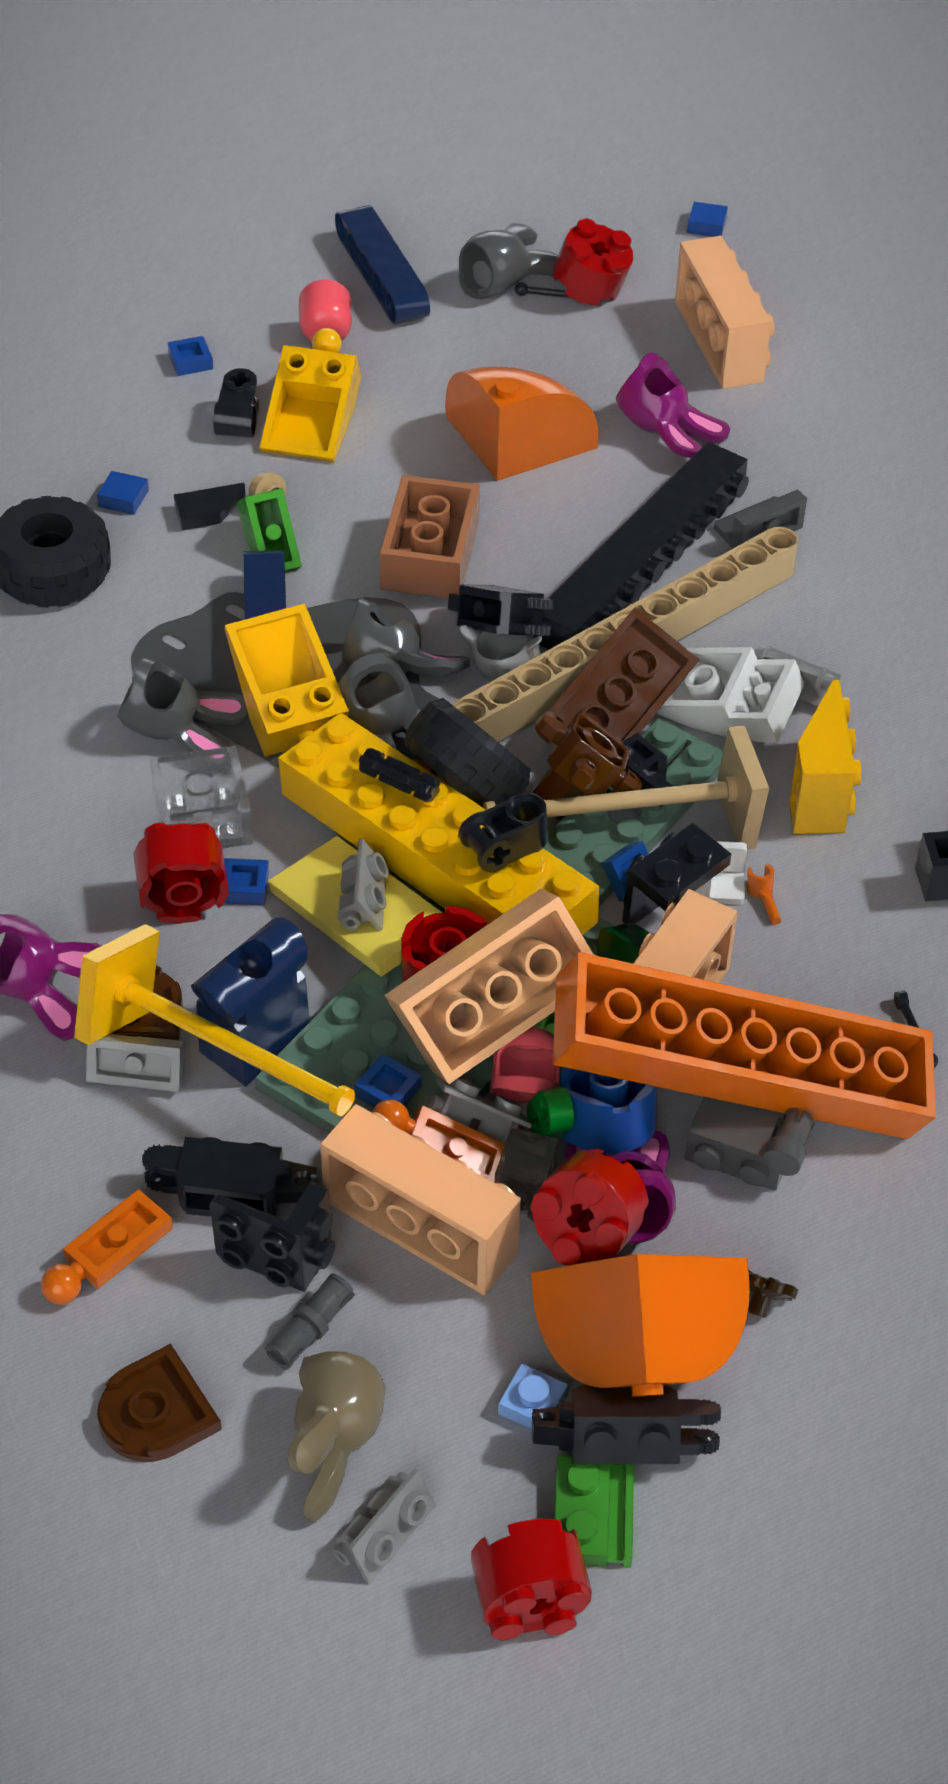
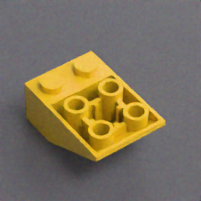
[788,680,861,834]

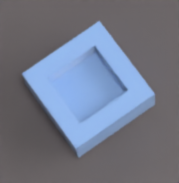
[498,1364,568,1429]

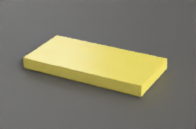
[268,836,442,977]

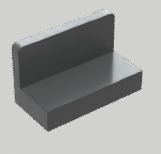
[714,489,807,548]

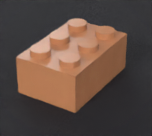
[380,475,480,598]

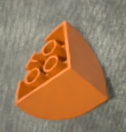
[445,367,598,481]
[531,1254,750,1397]

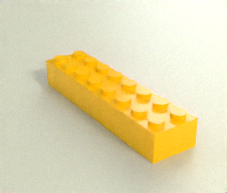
[278,713,599,936]

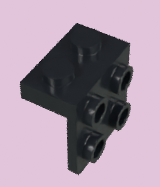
[622,822,732,924]
[210,1183,335,1292]

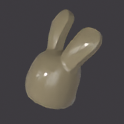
[288,1351,386,1522]

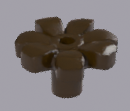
[748,1269,799,1318]

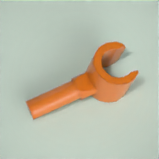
[747,864,782,925]

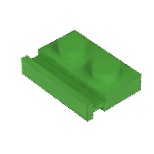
[554,1456,634,1567]

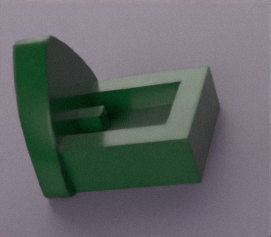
[597,922,650,964]

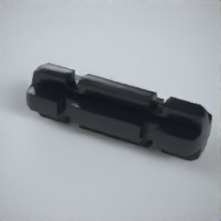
[358,748,440,803]

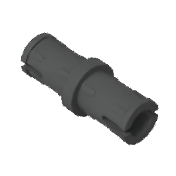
[264,1273,355,1370]

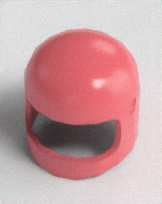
[298,279,352,342]
[490,1026,561,1103]

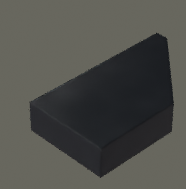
[173,482,246,530]
[623,732,667,807]

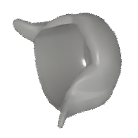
[459,625,542,681]

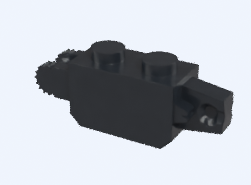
[448,584,553,636]
[142,1137,318,1217]
[531,1385,721,1464]

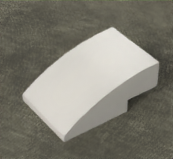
[656,647,805,743]

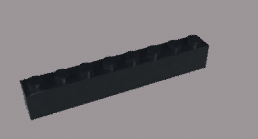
[533,441,749,650]

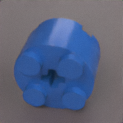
[560,1067,657,1156]

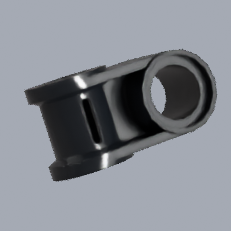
[213,368,259,438]
[458,793,548,872]

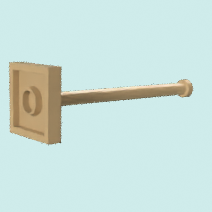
[483,725,769,849]

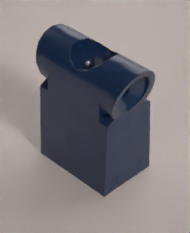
[191,917,310,1087]

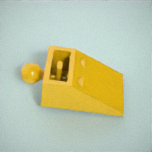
[259,328,362,462]
[224,603,349,757]

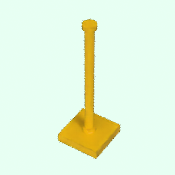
[74,924,355,1116]

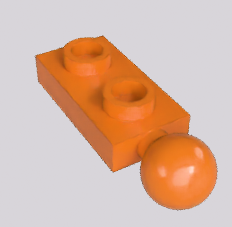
[372,1099,509,1183]
[41,1189,173,1305]

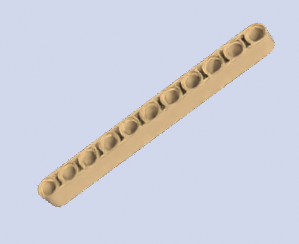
[452,527,798,742]

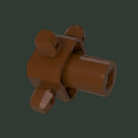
[531,711,642,819]

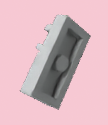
[86,1034,185,1092]

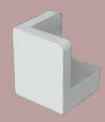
[695,841,747,905]

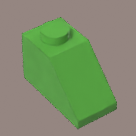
[236,488,302,571]

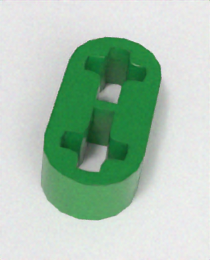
[527,1086,574,1144]

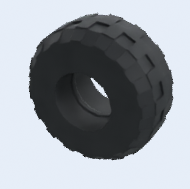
[0,495,111,608]
[404,698,531,807]

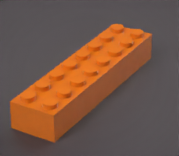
[553,952,936,1139]

